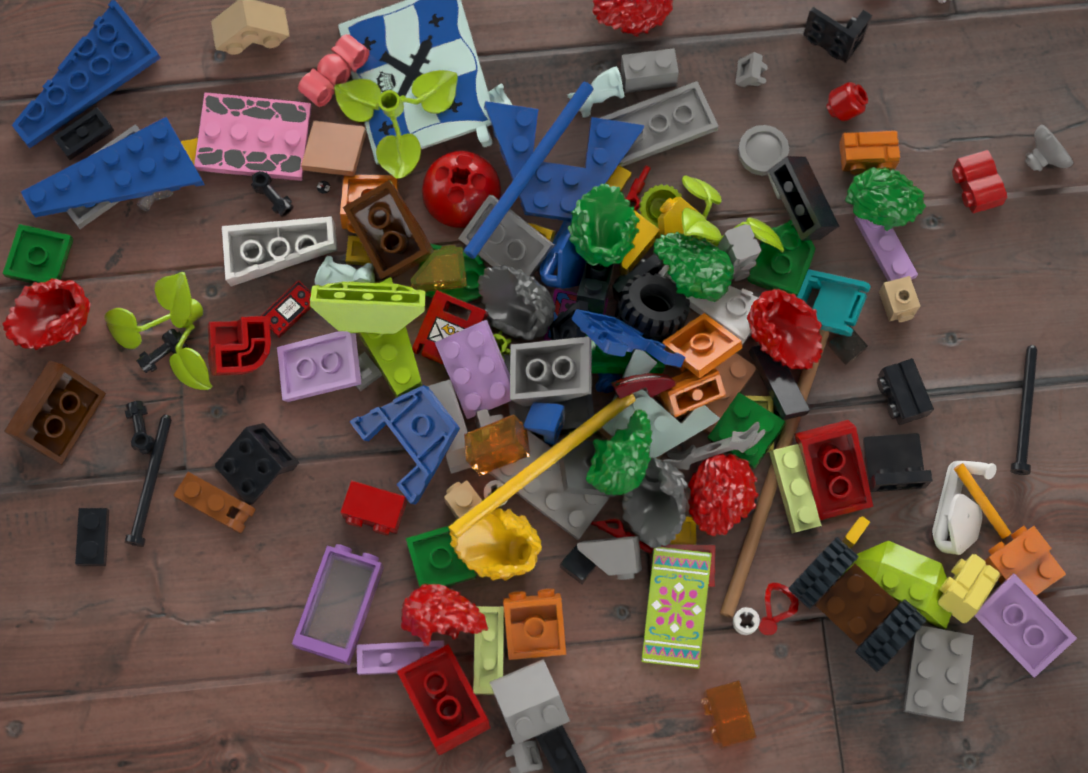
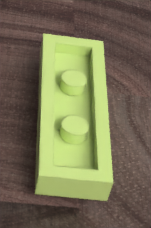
[769,444,821,533]
[474,606,504,695]

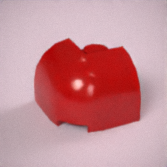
[208,316,271,376]

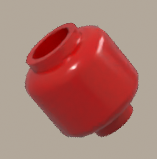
[827,82,868,122]

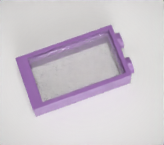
[292,544,384,666]

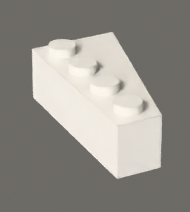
[222,216,337,286]

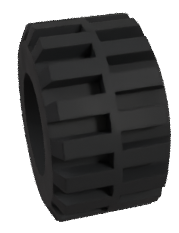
[615,273,690,343]

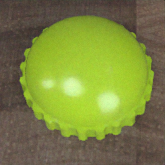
[639,184,682,228]

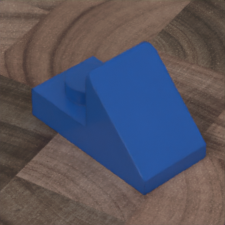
[523,402,565,446]

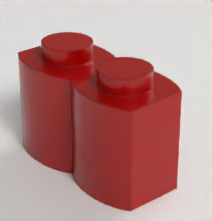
[952,150,1007,213]

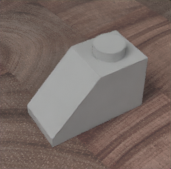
[577,536,642,580]

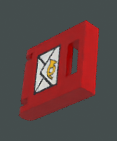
[412,290,489,366]

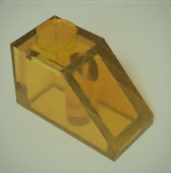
[411,245,467,292]

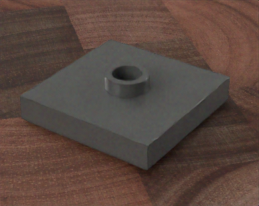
[556,438,616,497]

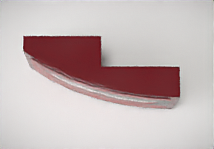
[611,373,676,399]

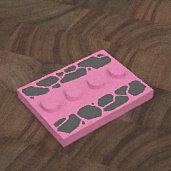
[194,93,311,181]

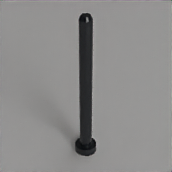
[1010,345,1037,475]
[124,414,172,547]

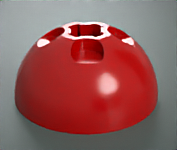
[422,151,501,228]

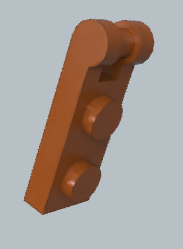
[173,472,256,534]

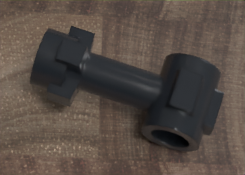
[251,171,293,217]
[136,329,188,373]
[125,401,154,455]

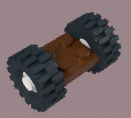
[788,537,927,672]

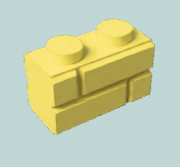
[938,554,1000,623]

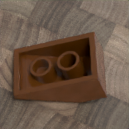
[343,180,436,280]

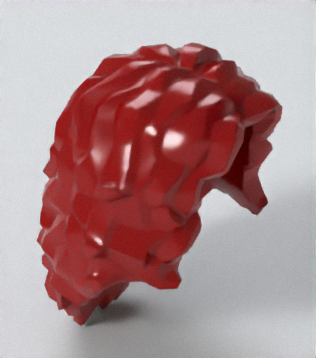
[593,0,673,37]
[2,278,91,350]
[747,289,823,370]
[688,453,759,536]
[401,584,488,646]

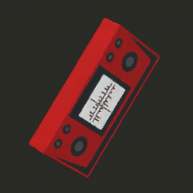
[261,280,311,338]

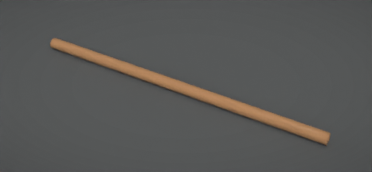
[720,329,830,618]

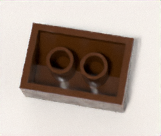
[4,361,106,464]

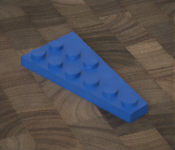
[12,0,161,149]
[21,117,205,218]

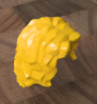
[450,508,542,581]

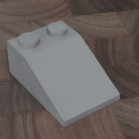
[510,337,591,407]

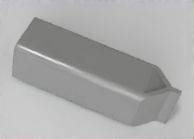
[428,380,478,474]

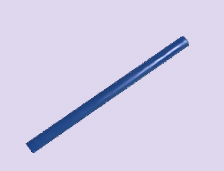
[463,82,594,259]

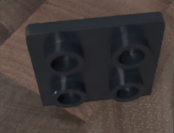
[803,7,872,63]
[215,423,299,505]
[863,433,933,492]

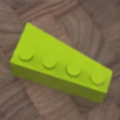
[358,277,423,398]

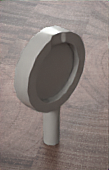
[738,125,789,199]

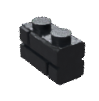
[877,358,934,425]

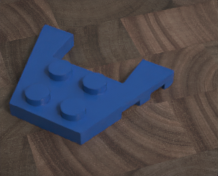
[572,309,686,367]
[350,385,460,505]

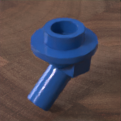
[595,373,621,393]

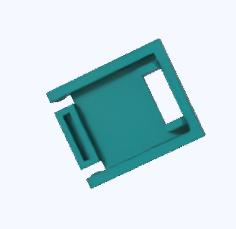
[797,269,871,336]

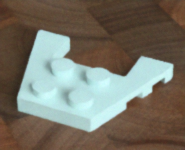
[602,349,720,458]

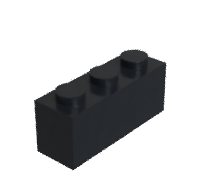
[768,156,839,241]

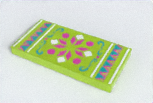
[641,547,712,669]

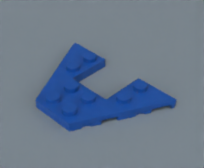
[484,101,644,222]

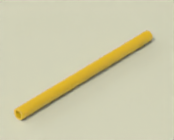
[448,394,636,538]

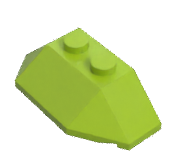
[310,281,425,334]
[841,541,952,630]

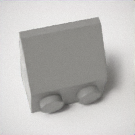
[490,659,570,745]

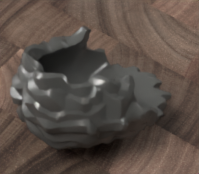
[478,264,556,340]
[622,457,688,548]

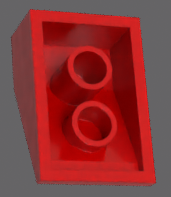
[794,420,874,520]
[397,644,491,756]

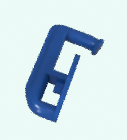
[540,221,586,289]

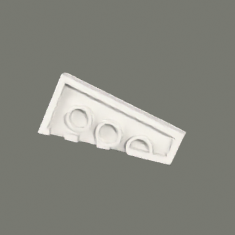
[658,265,759,344]

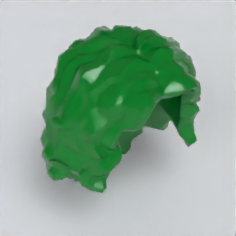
[845,167,926,231]
[568,184,640,267]
[653,232,734,302]
[586,409,653,495]

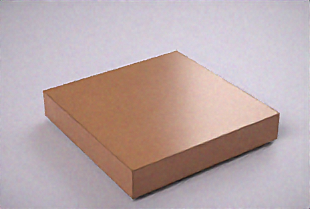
[301,121,366,176]

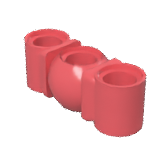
[298,34,370,107]

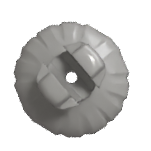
[1025,125,1073,172]

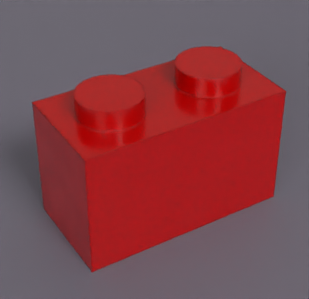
[340,480,407,536]

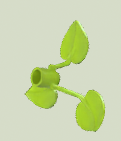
[334,70,458,179]
[681,175,784,253]
[104,272,213,390]

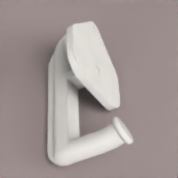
[932,461,996,555]

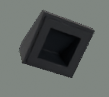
[560,545,597,584]

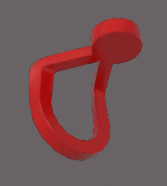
[759,582,799,635]

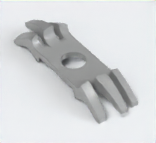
[663,421,766,470]

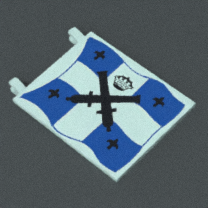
[338,0,493,175]

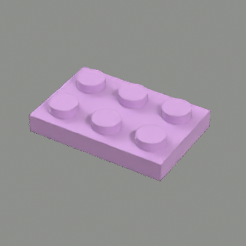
[435,320,512,419]
[277,331,361,402]
[974,574,1077,678]

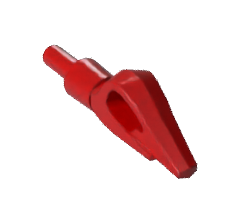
[625,166,651,211]
[591,518,654,554]

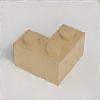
[211,0,289,55]

